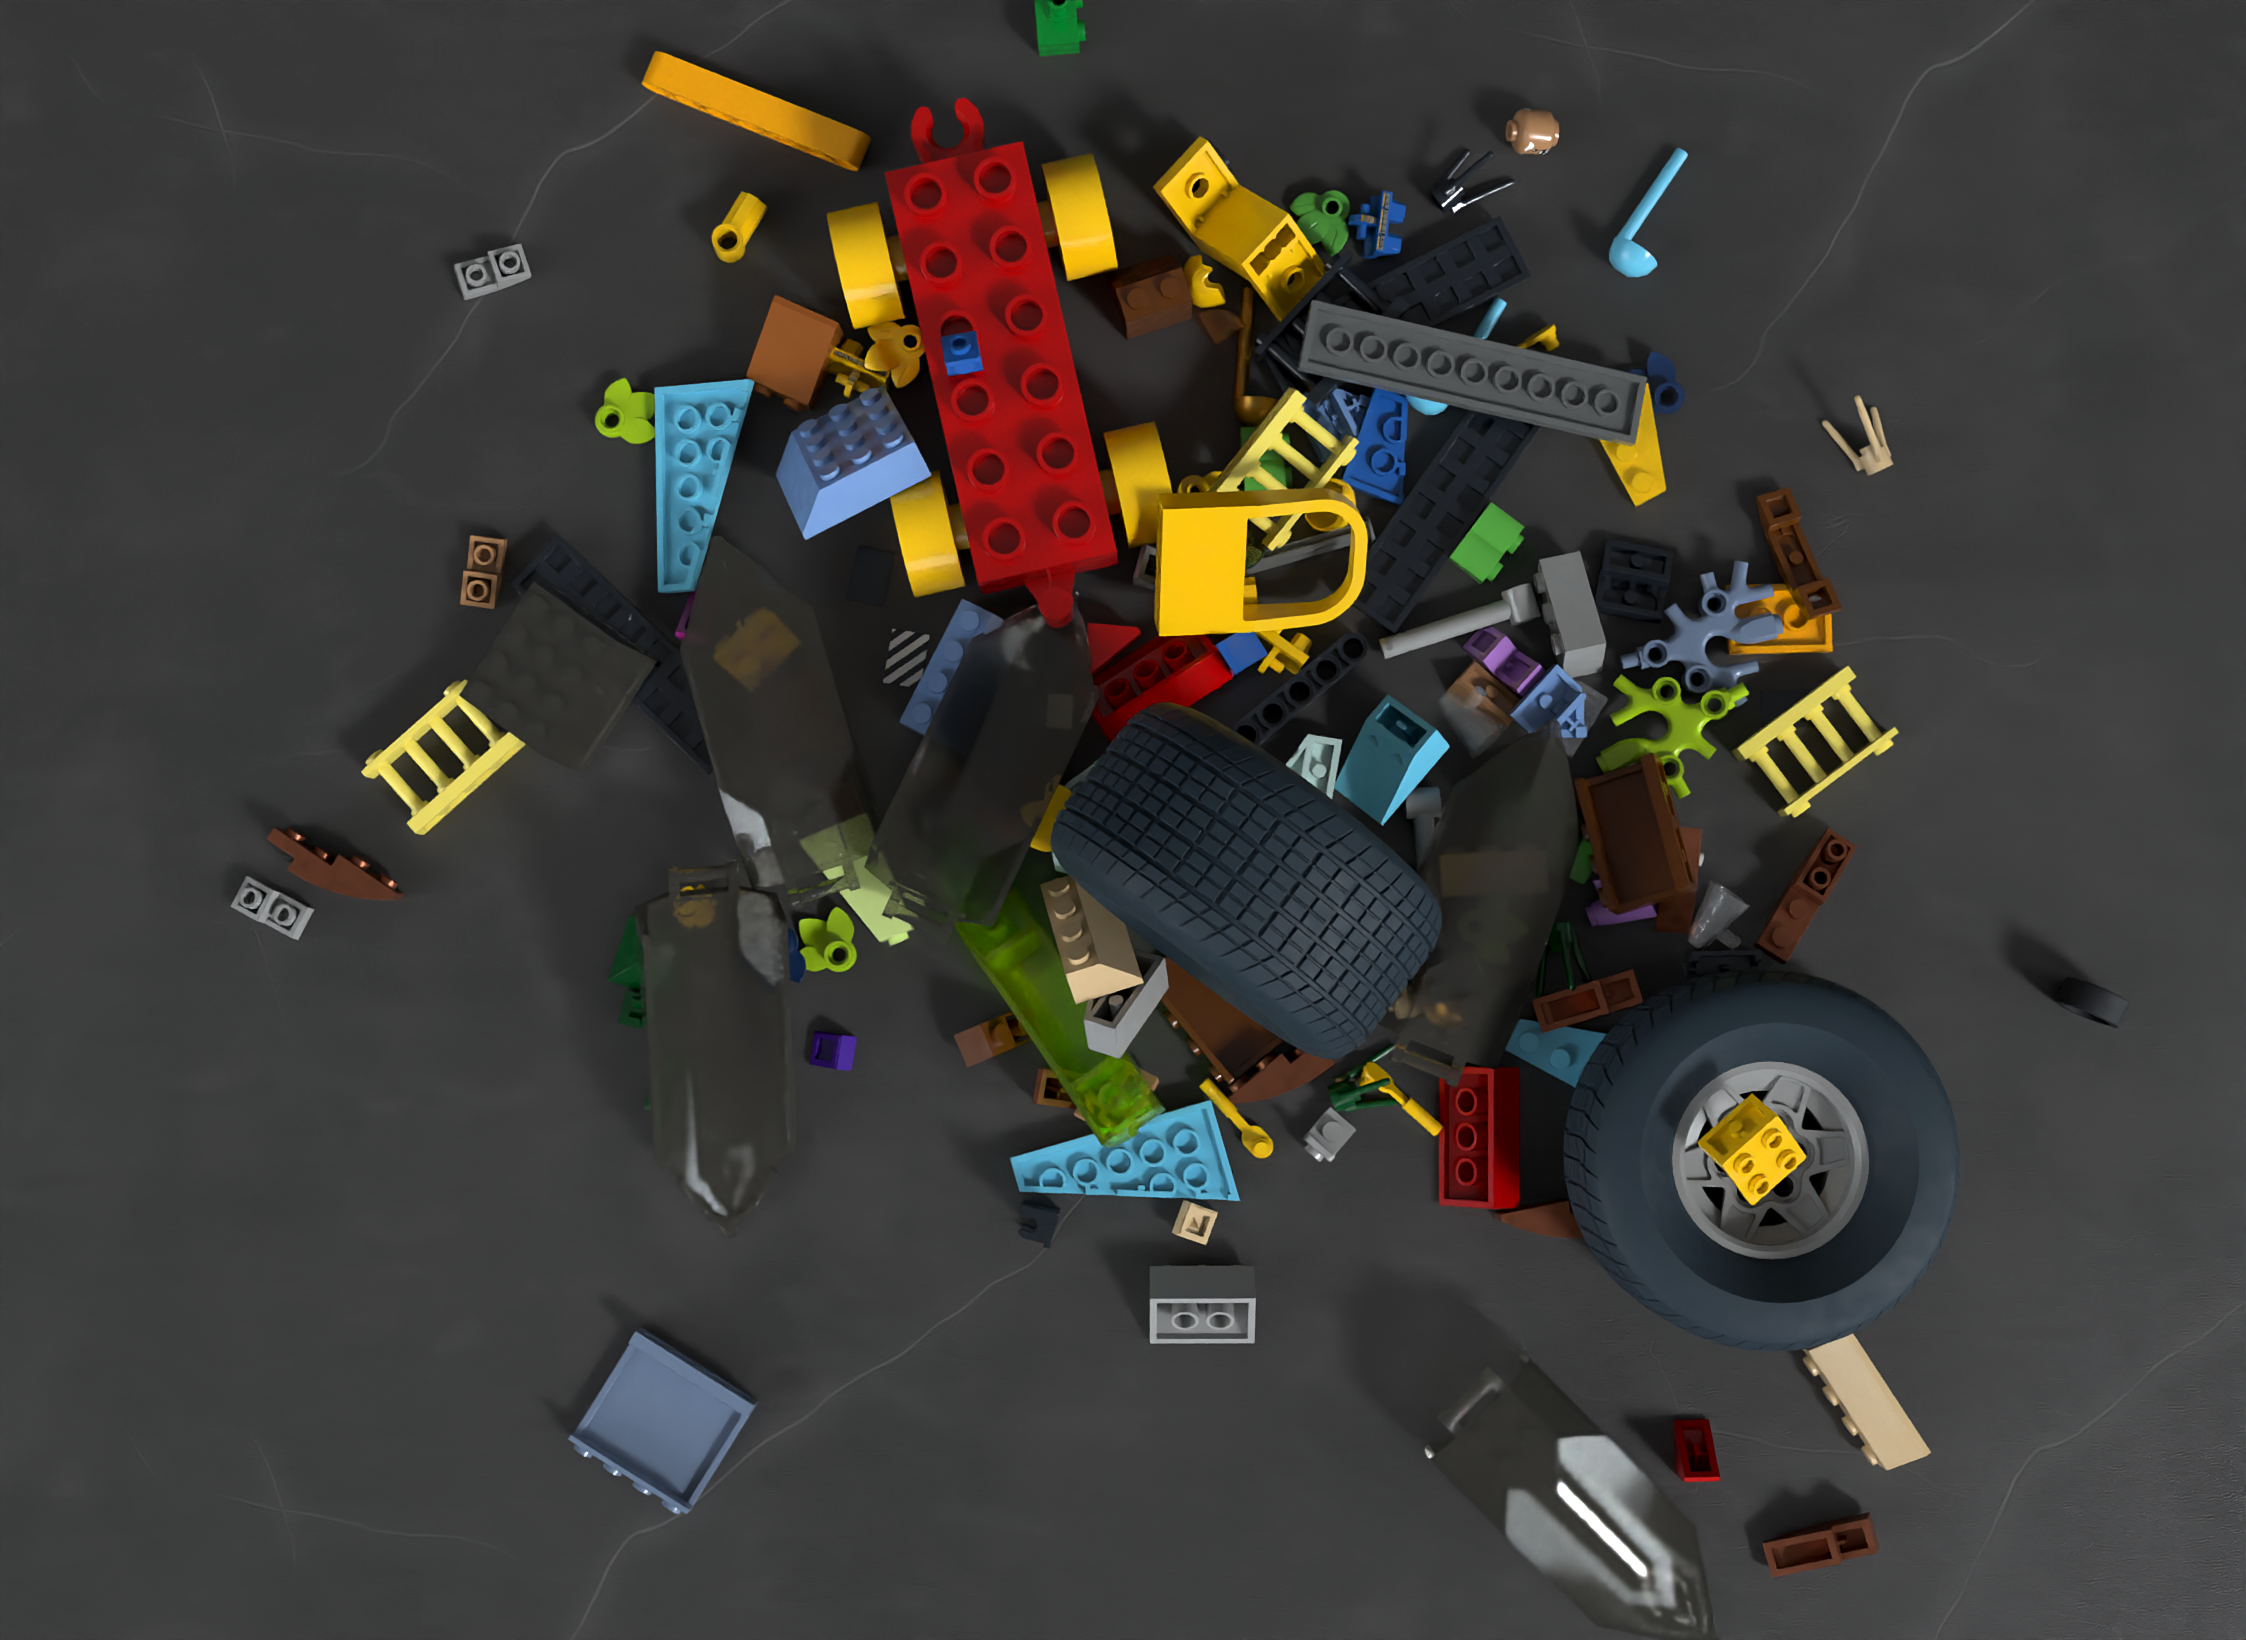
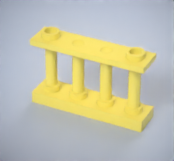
[1207,387,1359,551]
[1731,666,1899,818]
[361,679,526,835]

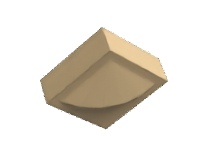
[1172,1200,1218,1245]

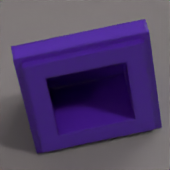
[809,1030,857,1071]

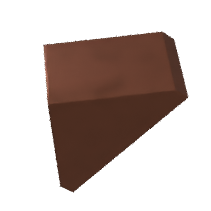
[1032,1067,1093,1109]

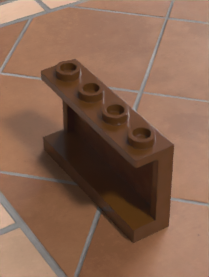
[1572,753,1697,915]
[1161,957,1284,1085]

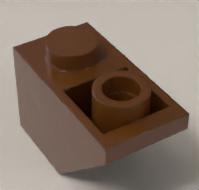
[954,1005,1040,1068]

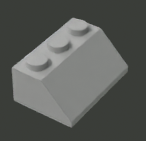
[1150,1265,1256,1344]

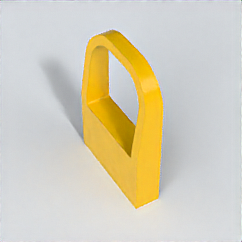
[1154,488,1368,636]

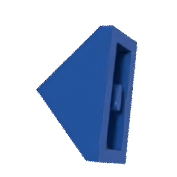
[1215,632,1268,677]

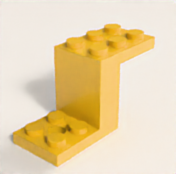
[1153,136,1326,322]

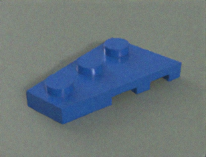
[1340,388,1408,507]

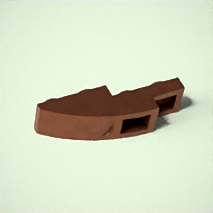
[266,826,404,900]
[1753,828,1858,965]
[1228,1048,1335,1104]

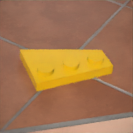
[1599,383,1667,507]

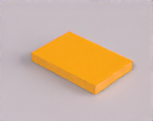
[1725,584,1833,655]

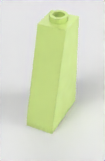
[800,813,914,946]

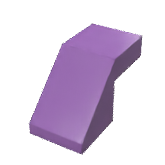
[1462,626,1545,697]

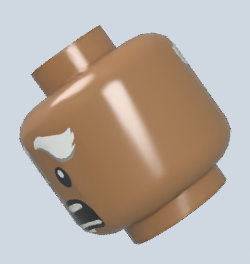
[1506,108,1559,155]

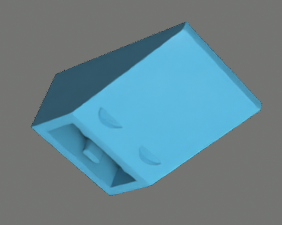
[1334,694,1450,826]

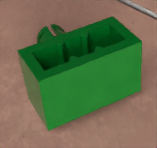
[1034,0,1086,56]

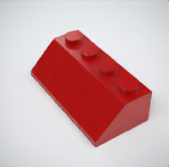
[1075,634,1233,743]
[1439,1066,1520,1209]

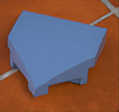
[1302,388,1370,462]
[1507,664,1587,739]

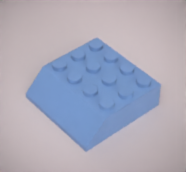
[776,385,932,540]

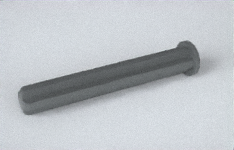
[1245,515,1376,575]

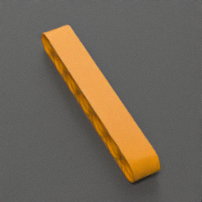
[642,51,871,171]

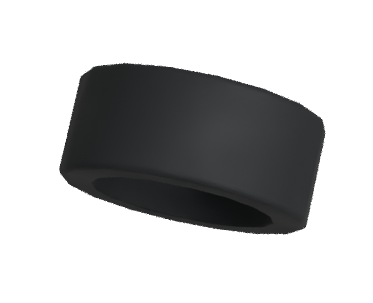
[2055,977,2129,1028]

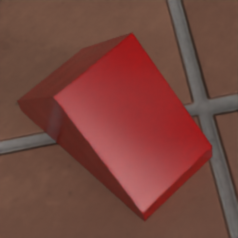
[1084,623,1141,680]
[1673,1419,1720,1482]

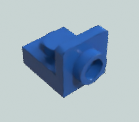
[941,331,983,376]

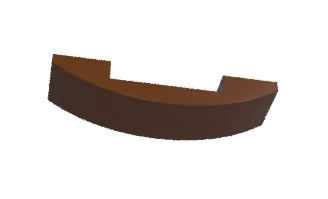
[1756,487,1842,620]

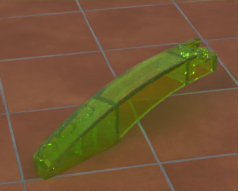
[935,820,1166,1147]

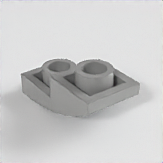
[454,243,531,300]
[230,876,314,940]

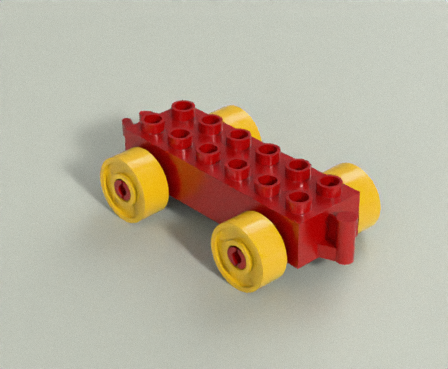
[827,98,1173,628]

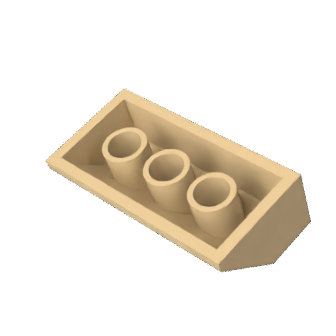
[1040,875,1144,1004]
[1803,1334,1931,1470]

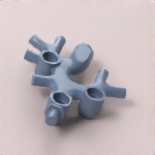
[1620,561,1783,708]

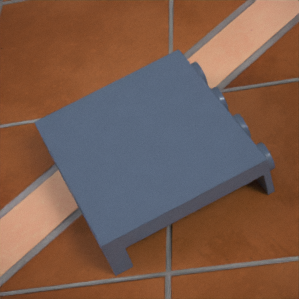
[568,1327,758,1514]

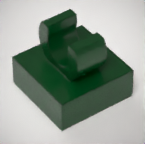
[618,990,661,1032]

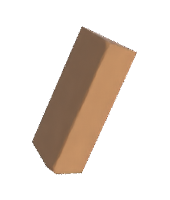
[1447,660,1520,735]

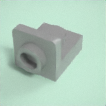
[1303,1106,1357,1162]

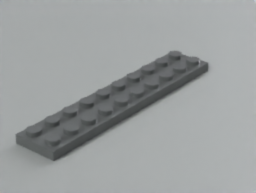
[1297,300,1647,446]

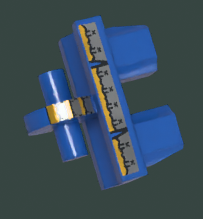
[1348,191,1406,259]

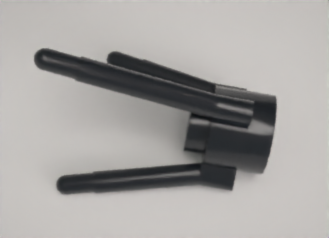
[1429,149,1515,214]

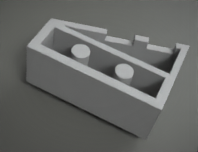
[1533,551,1606,678]
[1083,948,1169,1059]

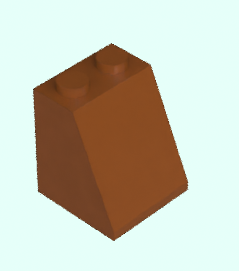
[745,295,845,412]

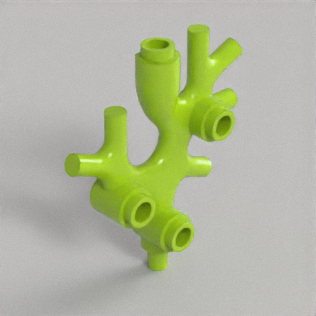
[1596,674,1749,800]

